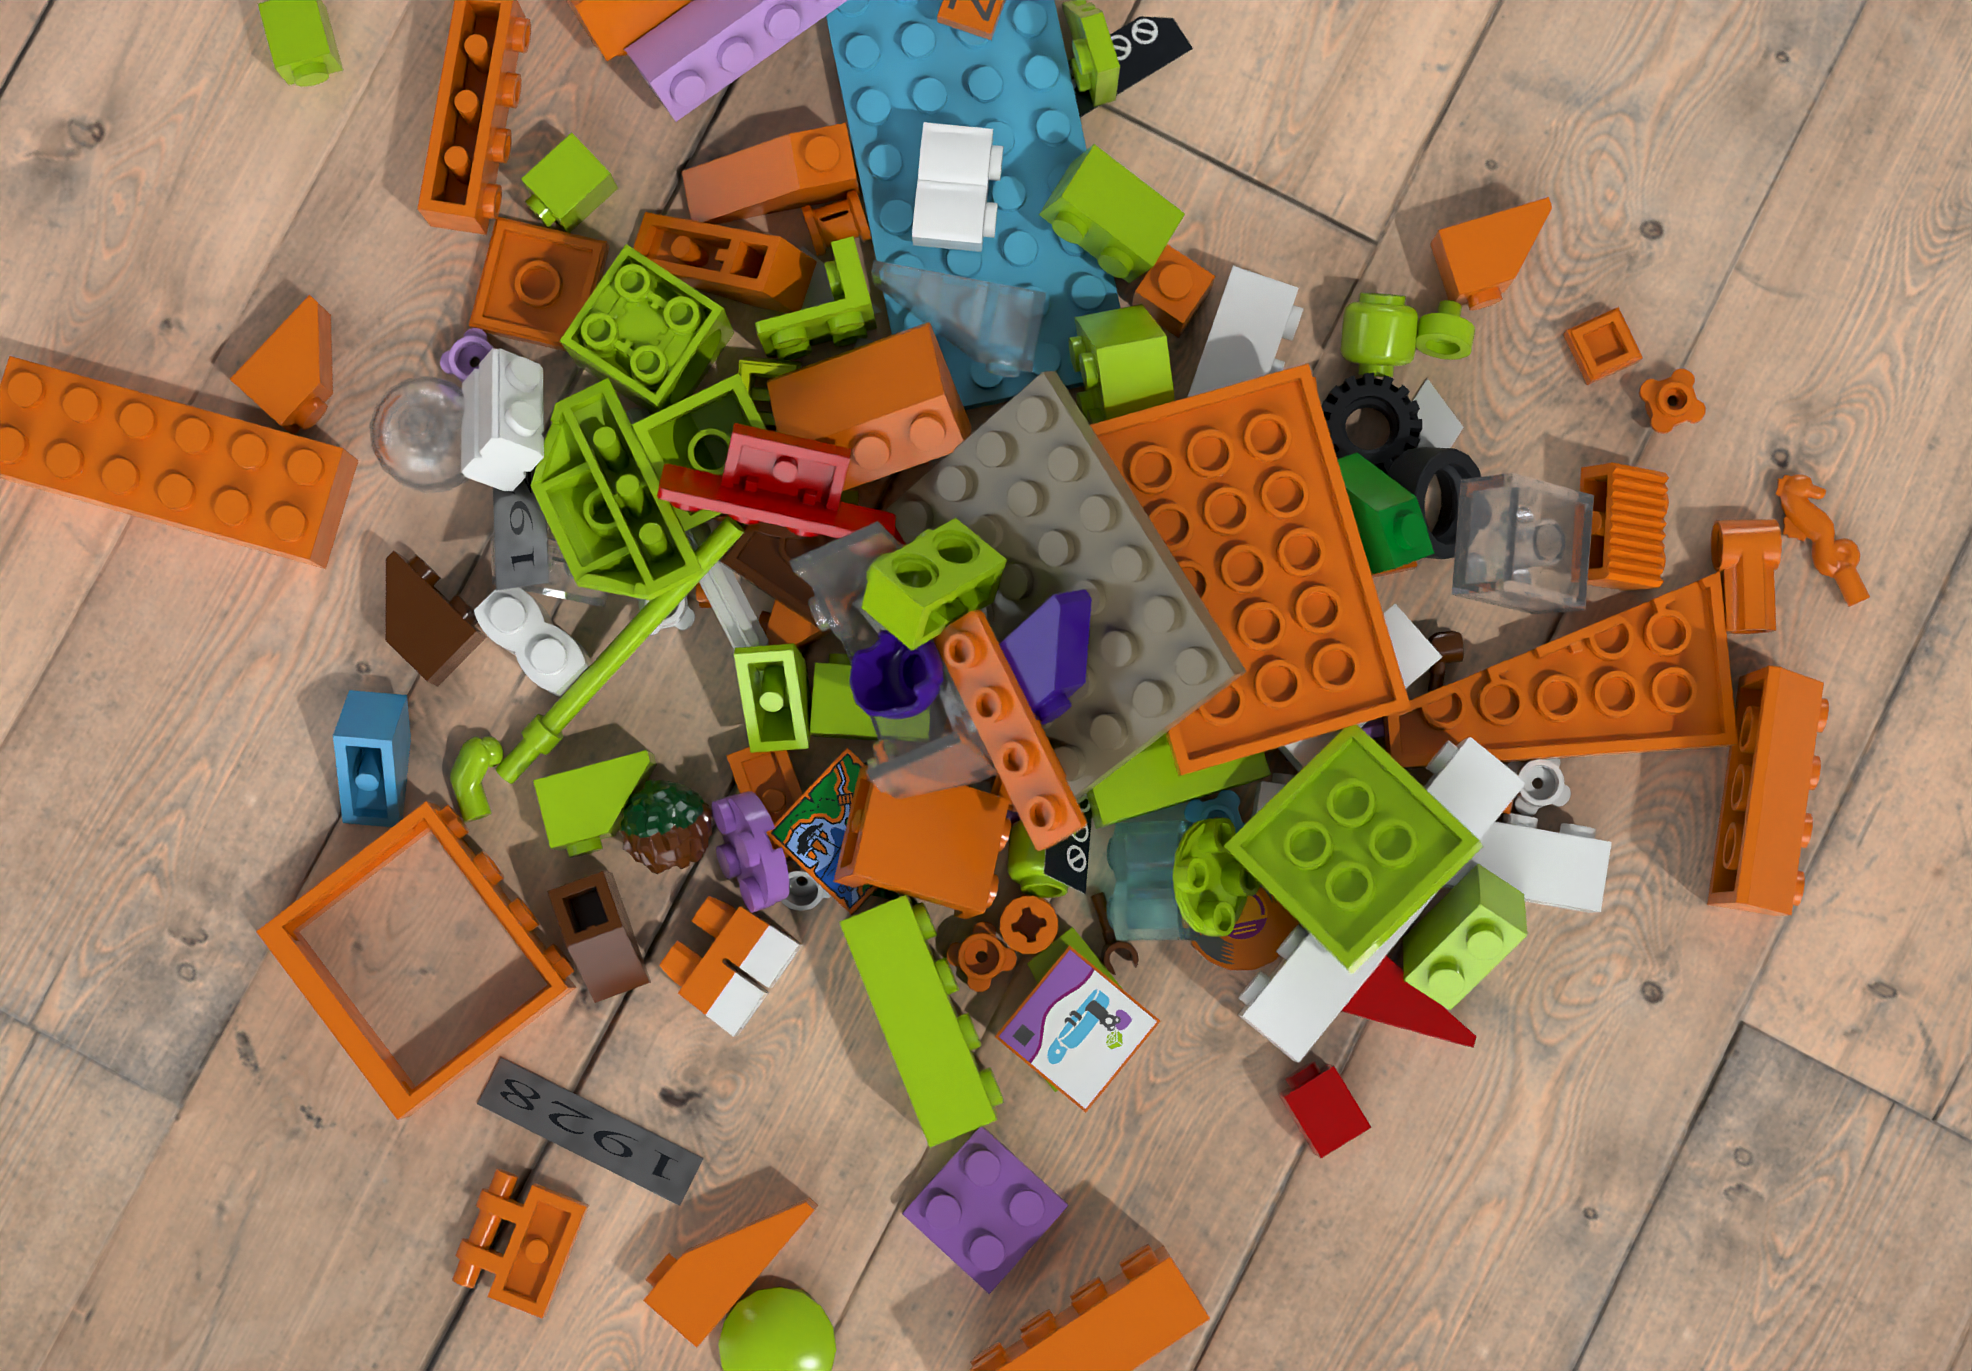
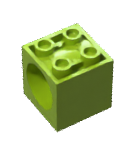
[560,244,734,415]

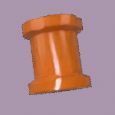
[801,190,872,257]

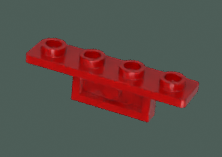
[657,423,896,550]

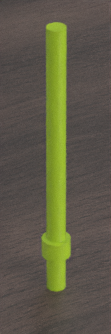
[496,516,745,784]

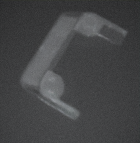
[790,521,999,799]

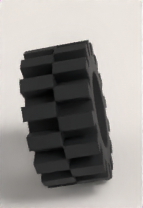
[1321,373,1423,474]

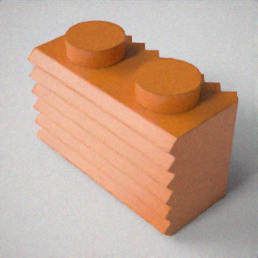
[1575,462,1669,591]

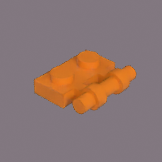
[452,1169,590,1319]

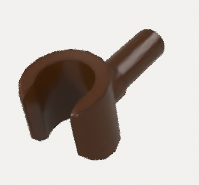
[1427,631,1464,693]
[1091,892,1139,975]

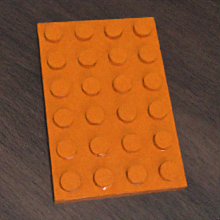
[1090,363,1411,776]

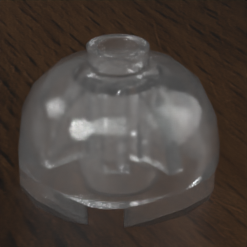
[369,376,470,493]

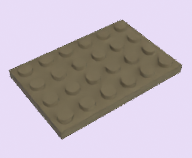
[886,371,1247,800]

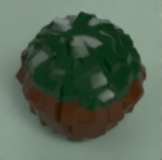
[619,779,713,874]

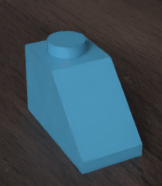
[333,690,411,827]

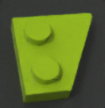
[1062,0,1120,107]

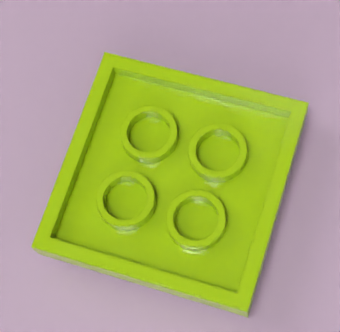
[1224,724,1483,975]

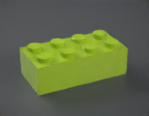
[839,895,1004,1148]

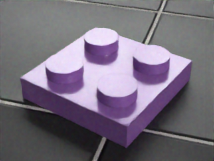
[902,1126,1069,1294]

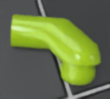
[450,736,503,823]

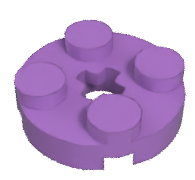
[711,791,790,913]

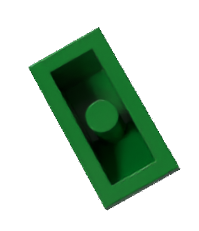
[1337,453,1435,575]

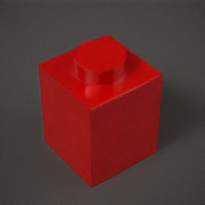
[1278,1061,1372,1158]

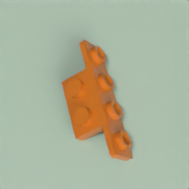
[933,610,1087,851]

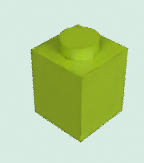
[258,0,343,87]
[521,133,618,233]

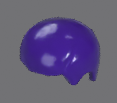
[849,630,944,720]

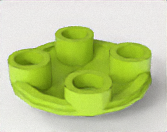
[1172,817,1260,936]
[718,1287,836,1371]

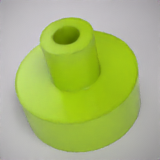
[1416,300,1475,360]

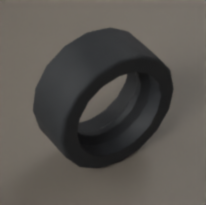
[1387,447,1485,559]

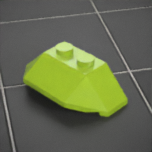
[531,378,704,600]

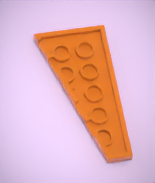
[1383,571,1738,769]

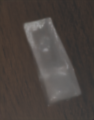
[871,260,1046,377]

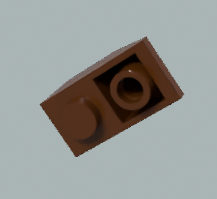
[385,551,487,686]
[547,871,651,1003]

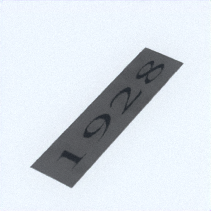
[493,433,549,590]
[477,1057,704,1206]

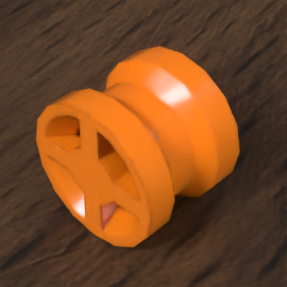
[1000,895,1058,954]

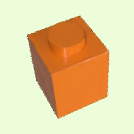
[1132,244,1216,338]

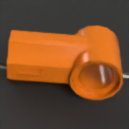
[1711,519,1782,634]

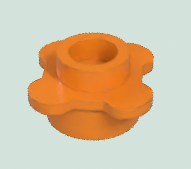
[1639,369,1706,434]
[947,922,1017,992]

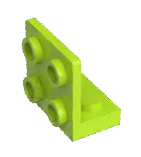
[755,236,877,361]

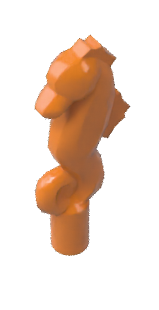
[1774,474,1870,607]

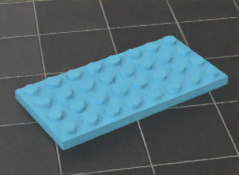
[826,0,1121,410]

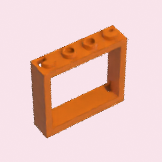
[256,801,576,1120]

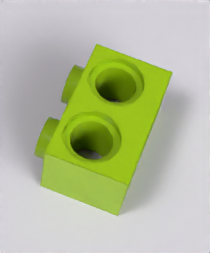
[861,518,1007,651]

